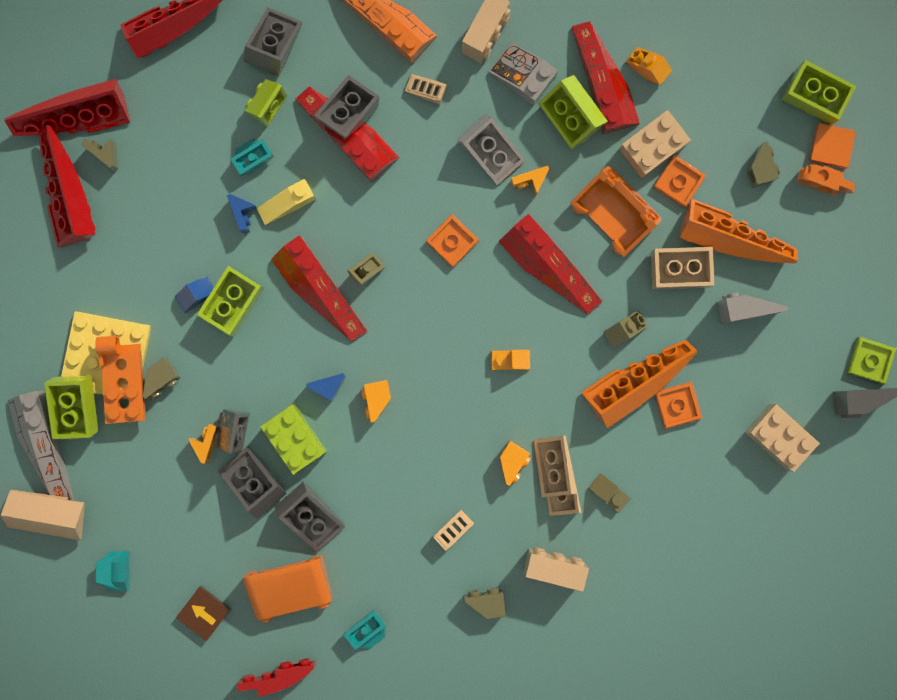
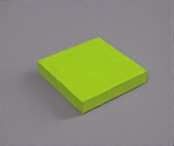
[847,337,897,385]

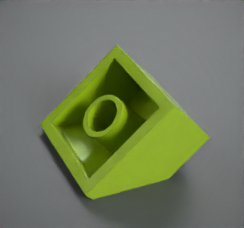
[245,79,287,127]

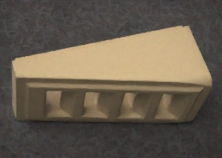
[405,74,447,105]
[433,509,474,551]

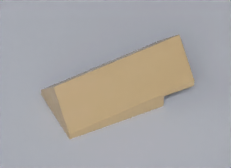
[534,435,582,516]
[1,490,85,540]

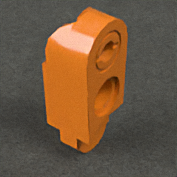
[796,164,856,196]

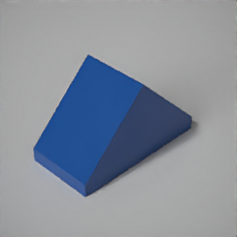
[174,276,214,313]
[306,373,346,401]

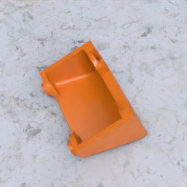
[570,166,661,257]
[243,554,333,623]

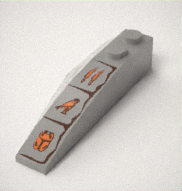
[8,390,75,501]

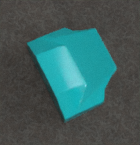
[230,139,274,176]
[96,551,129,591]
[343,610,386,650]

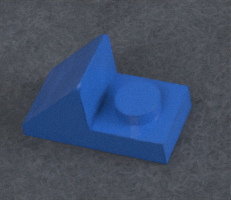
[227,194,257,234]

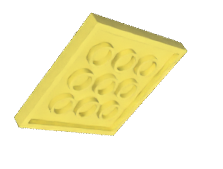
[61,311,152,399]

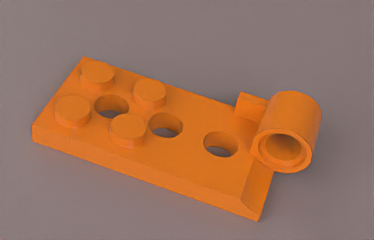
[95,335,146,424]

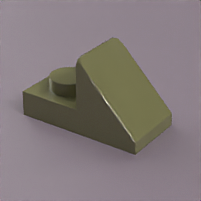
[81,138,118,172]
[347,252,385,286]
[588,473,631,513]

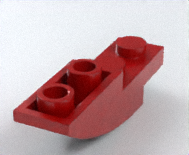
[237,658,316,697]

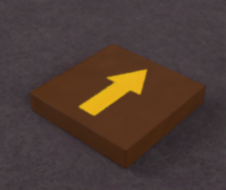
[176,586,231,641]

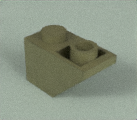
[747,142,780,188]
[603,310,648,348]
[143,358,181,400]
[464,588,506,619]

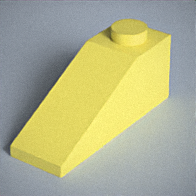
[257,179,316,225]

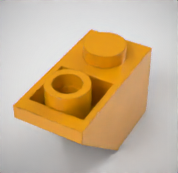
[625,47,672,85]
[361,380,391,422]
[499,440,531,486]

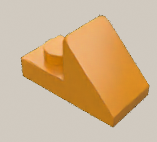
[510,166,549,196]
[492,350,530,370]
[188,424,220,464]

